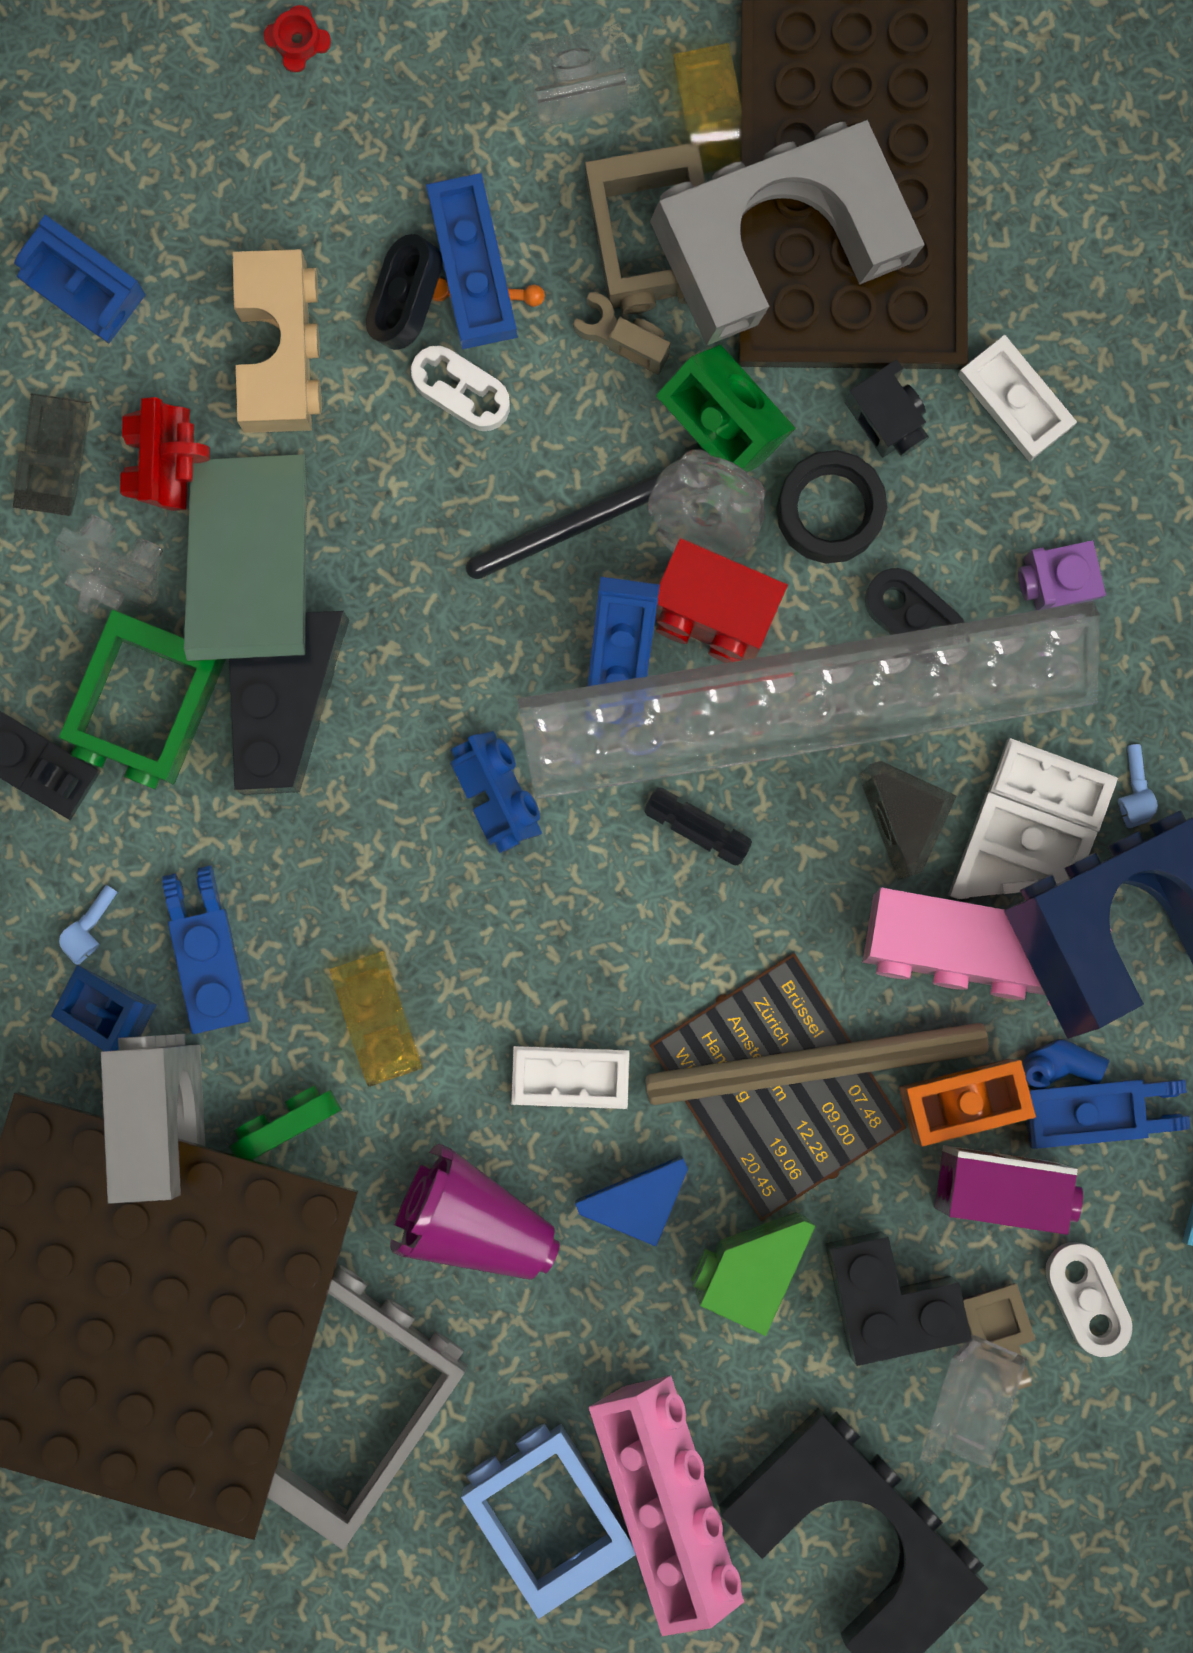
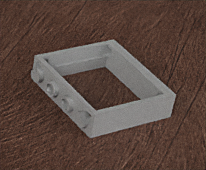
[268,1265,468,1550]

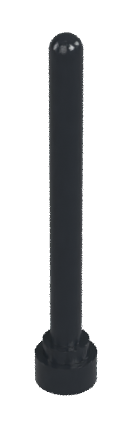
[466,442,724,579]

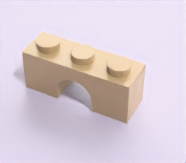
[233,249,322,433]

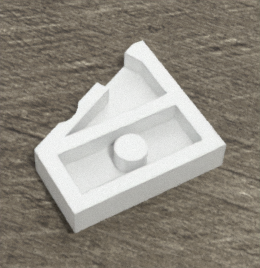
[948,792,1097,899]

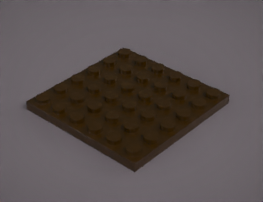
[0,1092,358,1540]

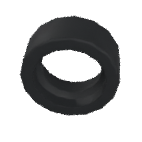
[776,450,888,564]

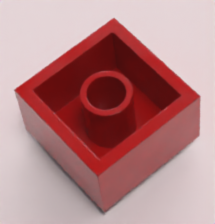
[655,538,788,667]

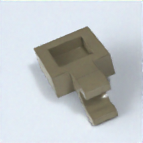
[573,292,671,375]
[963,1282,1036,1393]

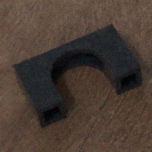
[718,1408,989,1653]

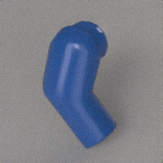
[1022,1039,1109,1089]

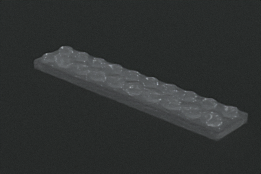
[517,601,1100,799]

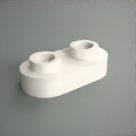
[1046,1242,1132,1357]

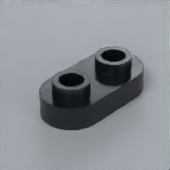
[366,234,442,350]
[865,568,968,666]

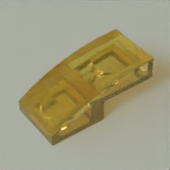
[673,43,742,174]
[329,951,423,1087]

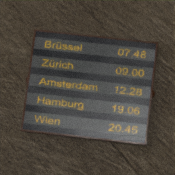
[649,953,906,1221]

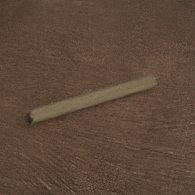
[645,1023,989,1105]

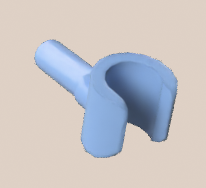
[1118,744,1158,828]
[59,885,118,965]

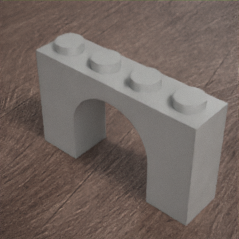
[650,120,925,346]
[101,1034,205,1203]

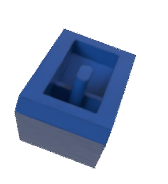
[51,965,157,1051]
[575,1155,688,1246]

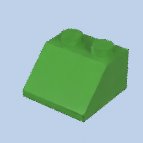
[691,1212,815,1336]

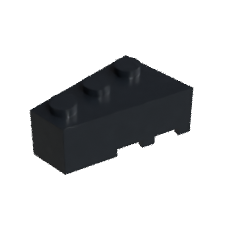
[229,611,349,795]

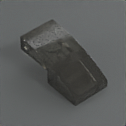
[13,393,92,516]

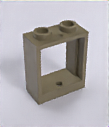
[585,142,705,314]

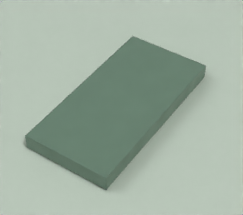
[184,454,307,661]

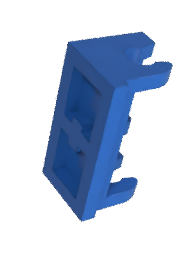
[14,215,146,344]

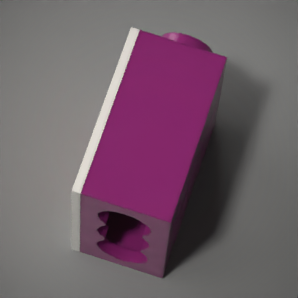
[934,1145,1083,1235]

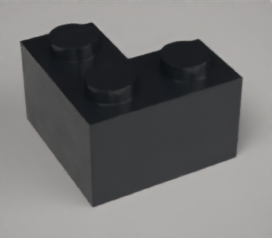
[825,1231,972,1366]

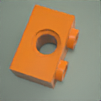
[899,1058,1036,1147]

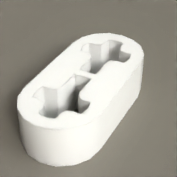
[411,346,510,431]

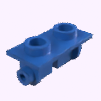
[450,731,542,853]

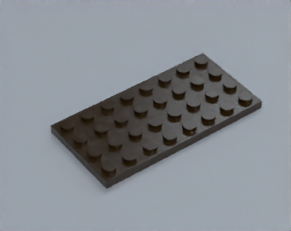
[739,0,968,369]

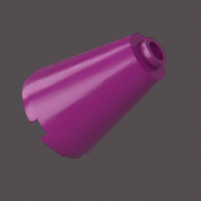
[390,1143,560,1280]

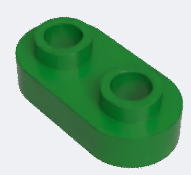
[229,1086,342,1160]

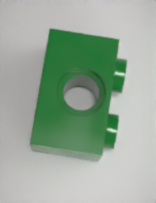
[656,344,796,480]

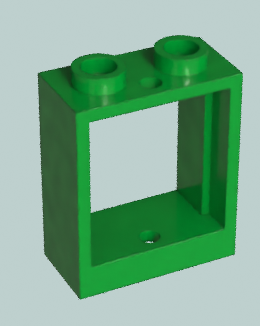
[58,610,226,790]

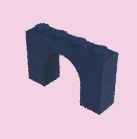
[1004,810,1193,1039]

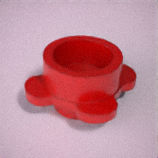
[264,5,331,72]

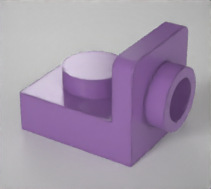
[1018,540,1106,612]

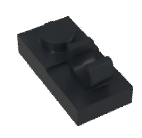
[0,711,101,820]

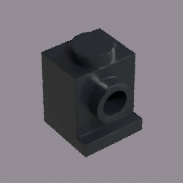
[844,359,929,458]

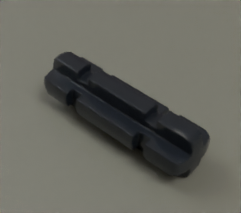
[644,788,752,866]

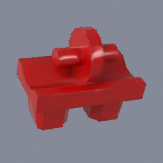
[120,397,210,511]

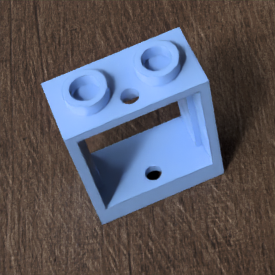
[461,1424,636,1619]

